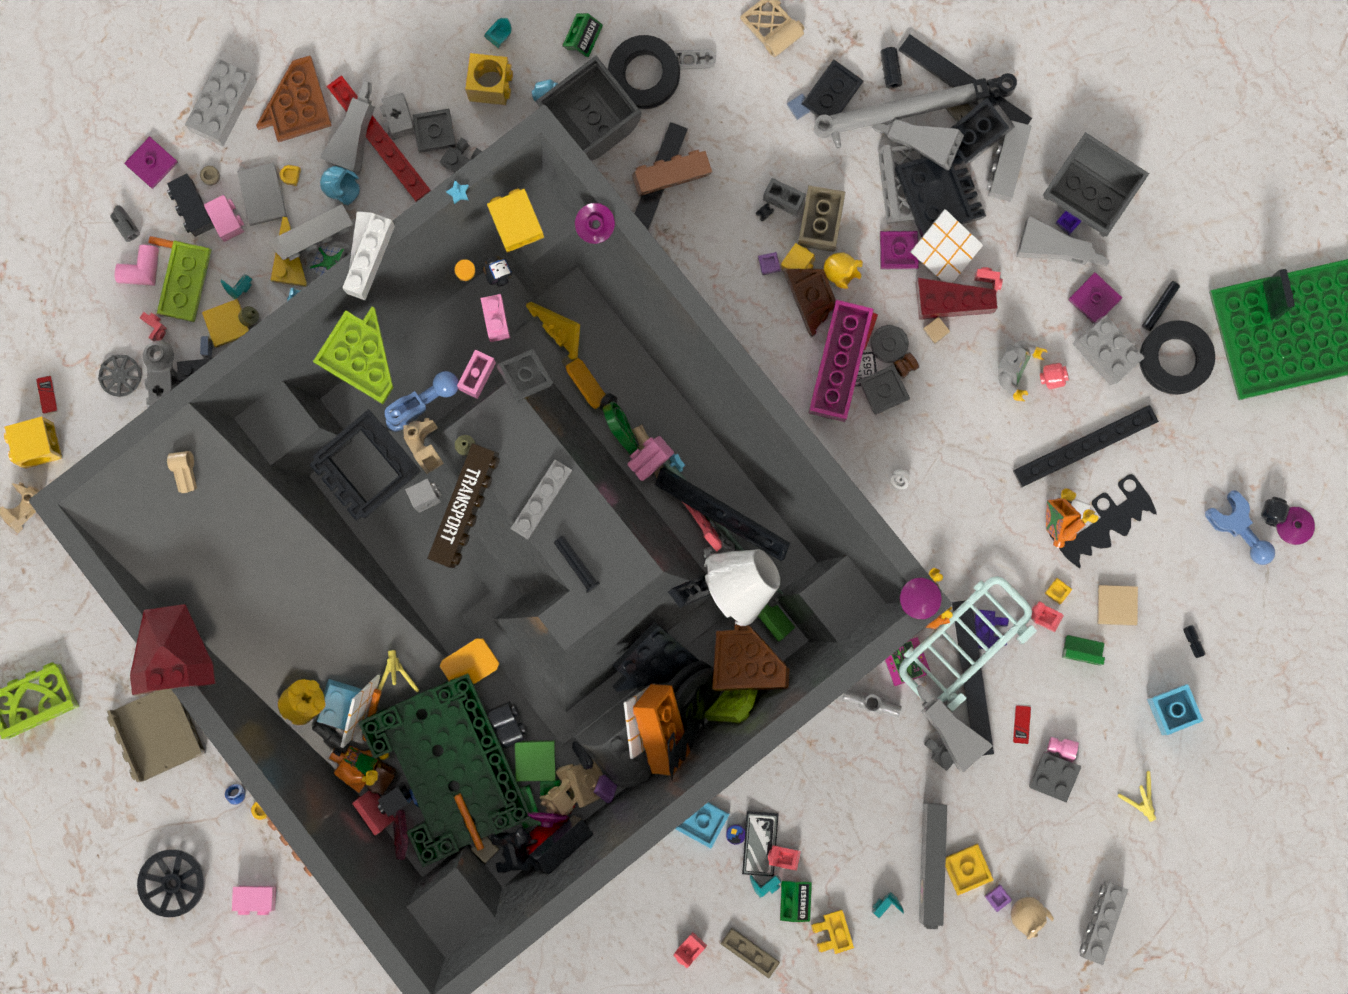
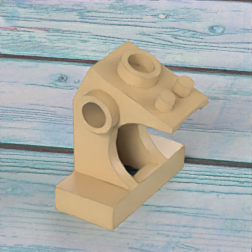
[403,418,444,474]
[0,482,39,534]
[540,764,577,815]

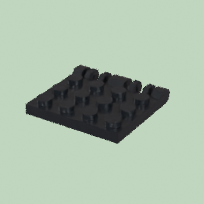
[894,153,986,237]

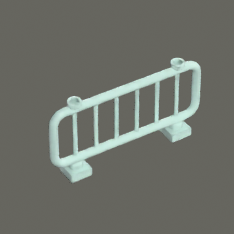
[899,576,1037,712]

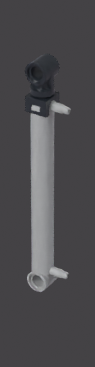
[814,73,1017,148]

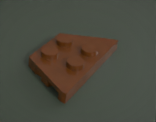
[783,268,836,336]

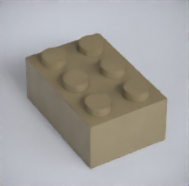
[798,185,846,252]

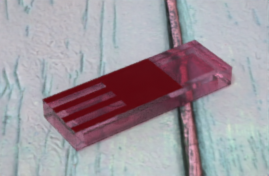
[393,810,408,860]

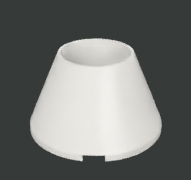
[704,549,780,626]

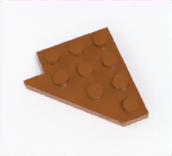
[256,55,332,142]
[713,620,789,691]

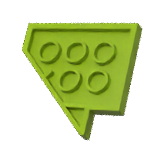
[313,306,394,404]
[705,690,758,722]

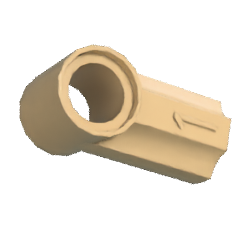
[167,451,197,493]

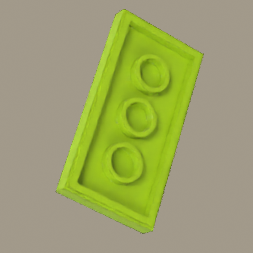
[156,241,212,323]

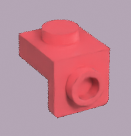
[974,267,1003,293]
[140,312,167,341]
[1031,601,1064,632]
[768,845,801,871]
[673,932,707,968]

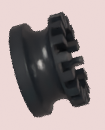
[756,203,774,221]

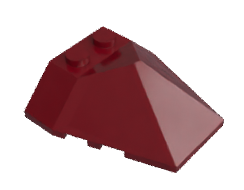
[130,604,216,695]

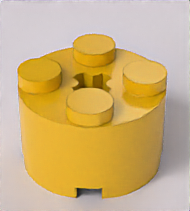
[278,679,325,725]

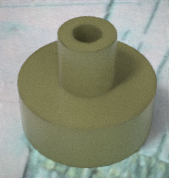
[238,306,259,327]
[455,435,476,456]

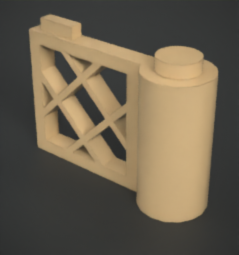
[740,0,805,57]

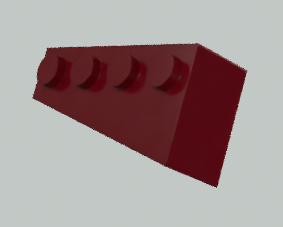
[915,278,998,320]

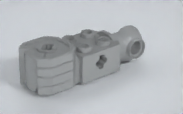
[143,340,180,408]

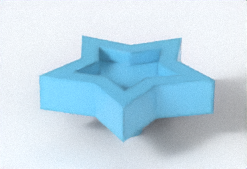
[446,181,469,204]
[670,454,685,472]

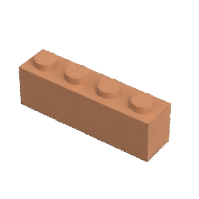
[632,150,712,196]

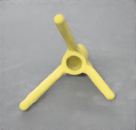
[378,650,419,692]
[1118,771,1156,822]

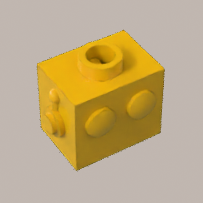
[781,243,815,270]

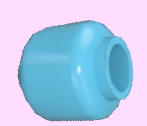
[532,79,558,101]

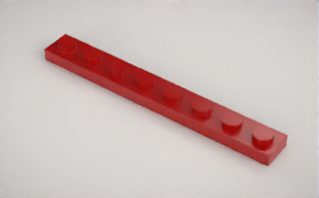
[327,75,431,202]

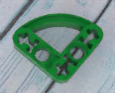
[603,401,640,455]

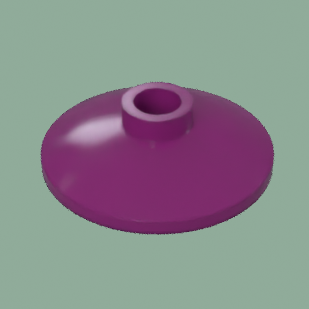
[575,203,615,244]
[1276,507,1315,545]
[528,813,568,827]

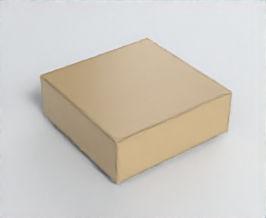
[923,317,950,344]

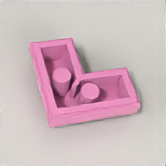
[115,245,159,286]

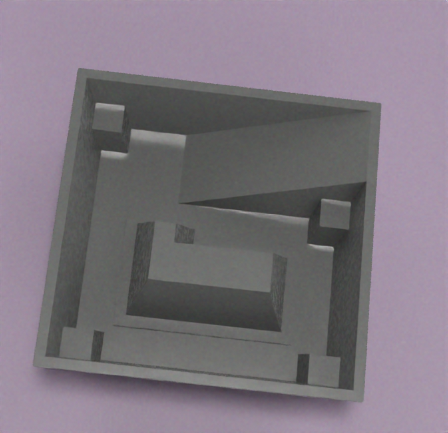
[29,105,952,994]

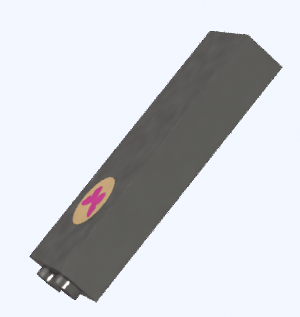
[919,803,947,929]

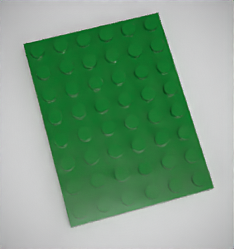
[1209,259,1348,401]

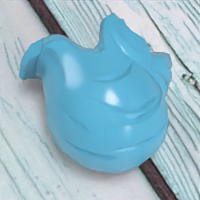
[320,166,360,206]

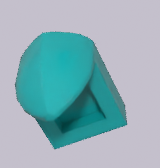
[484,18,512,48]
[221,274,253,299]
[750,874,782,898]
[872,892,904,918]

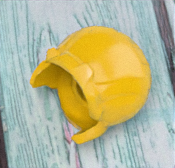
[823,252,863,289]

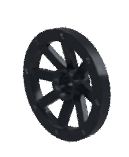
[137,849,205,918]

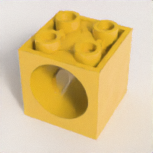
[465,53,513,105]
[4,416,63,469]

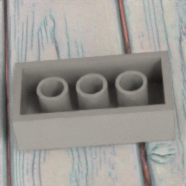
[185,59,257,146]

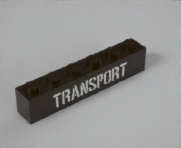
[427,443,500,568]

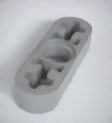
[673,50,716,70]

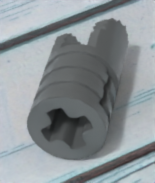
[110,205,140,242]

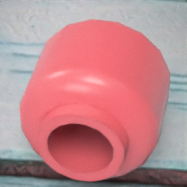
[1040,363,1069,389]

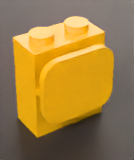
[487,189,544,253]

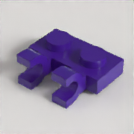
[975,610,1009,649]

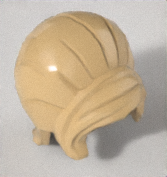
[1011,897,1054,939]

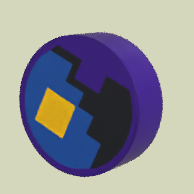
[726,825,745,845]

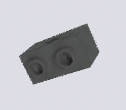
[763,178,806,217]

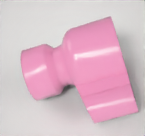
[1047,737,1079,762]

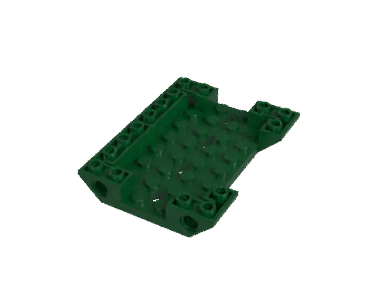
[358,673,531,868]

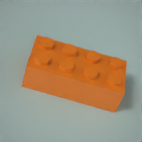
[633,684,690,775]

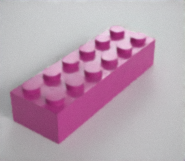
[808,300,874,422]

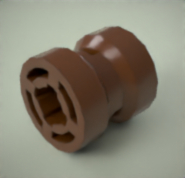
[893,352,920,378]

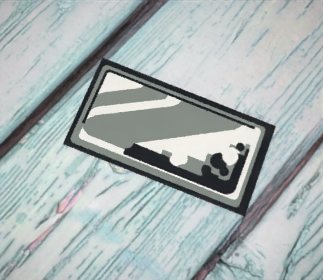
[742,811,779,877]

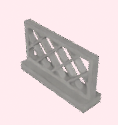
[878,145,925,223]

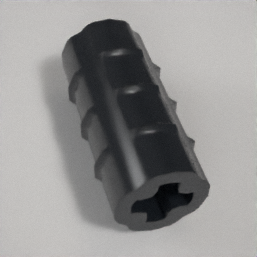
[880,47,902,89]

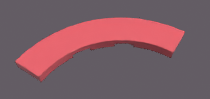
[682,502,722,552]

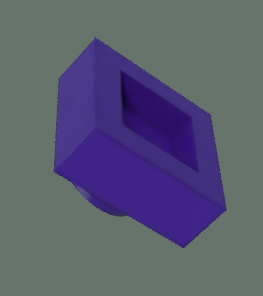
[1055,211,1082,235]

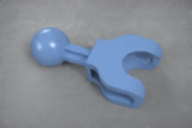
[385,371,459,432]
[1205,490,1275,565]

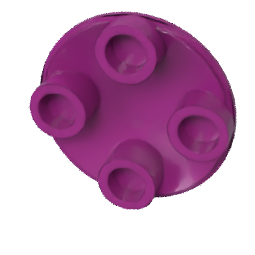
[900,578,942,619]

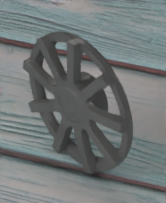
[98,355,141,397]

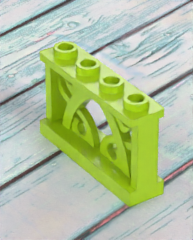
[0,662,79,739]

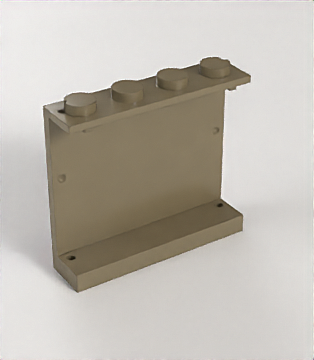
[107,689,206,782]

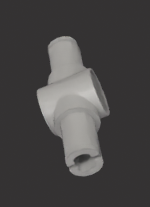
[842,690,902,718]

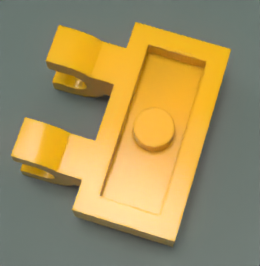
[811,909,854,954]

